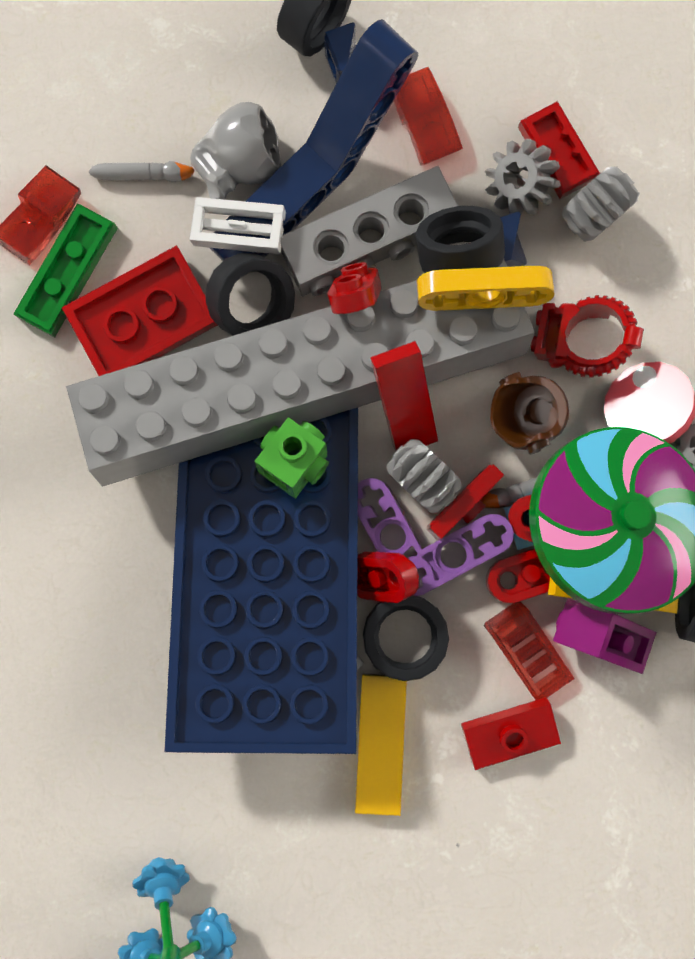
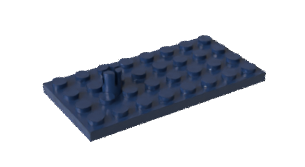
[164,407,358,754]

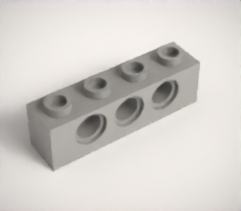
[280,166,458,297]

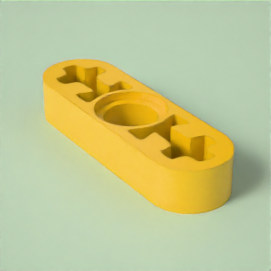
[417,266,555,311]

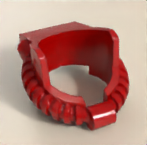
[531,295,644,378]

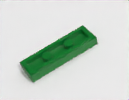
[13,203,118,338]

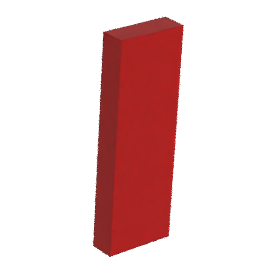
[370,341,438,452]

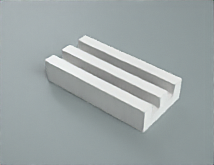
[189,197,286,255]

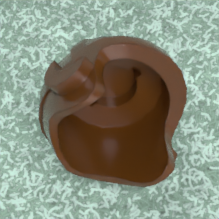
[490,372,569,455]

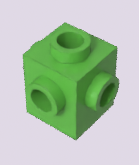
[254,417,329,499]

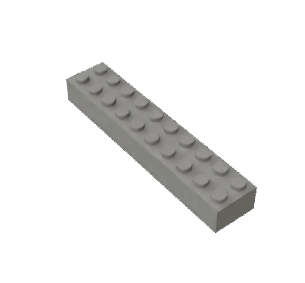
[66,258,535,487]

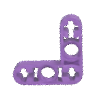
[358,478,514,596]

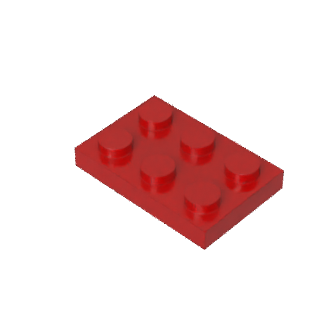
[62,245,218,376]

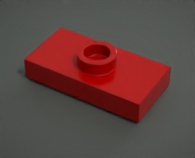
[518,101,600,199]
[426,464,504,540]
[461,697,561,770]

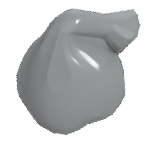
[190,102,281,200]

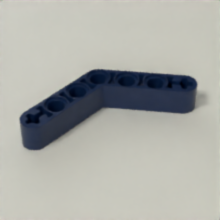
[210,19,418,277]

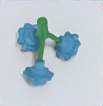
[117,857,237,959]

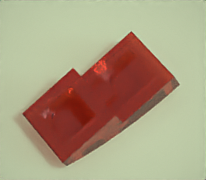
[394,67,463,166]
[0,165,81,266]

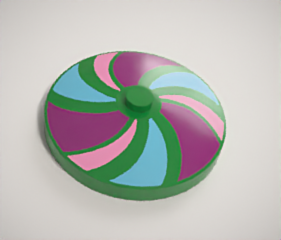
[529,427,695,614]

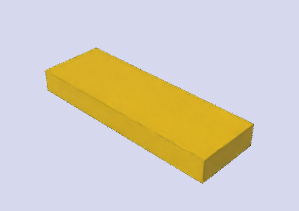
[355,674,407,816]

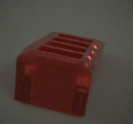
[484,601,575,700]

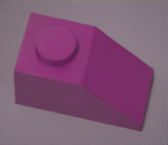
[553,598,657,674]

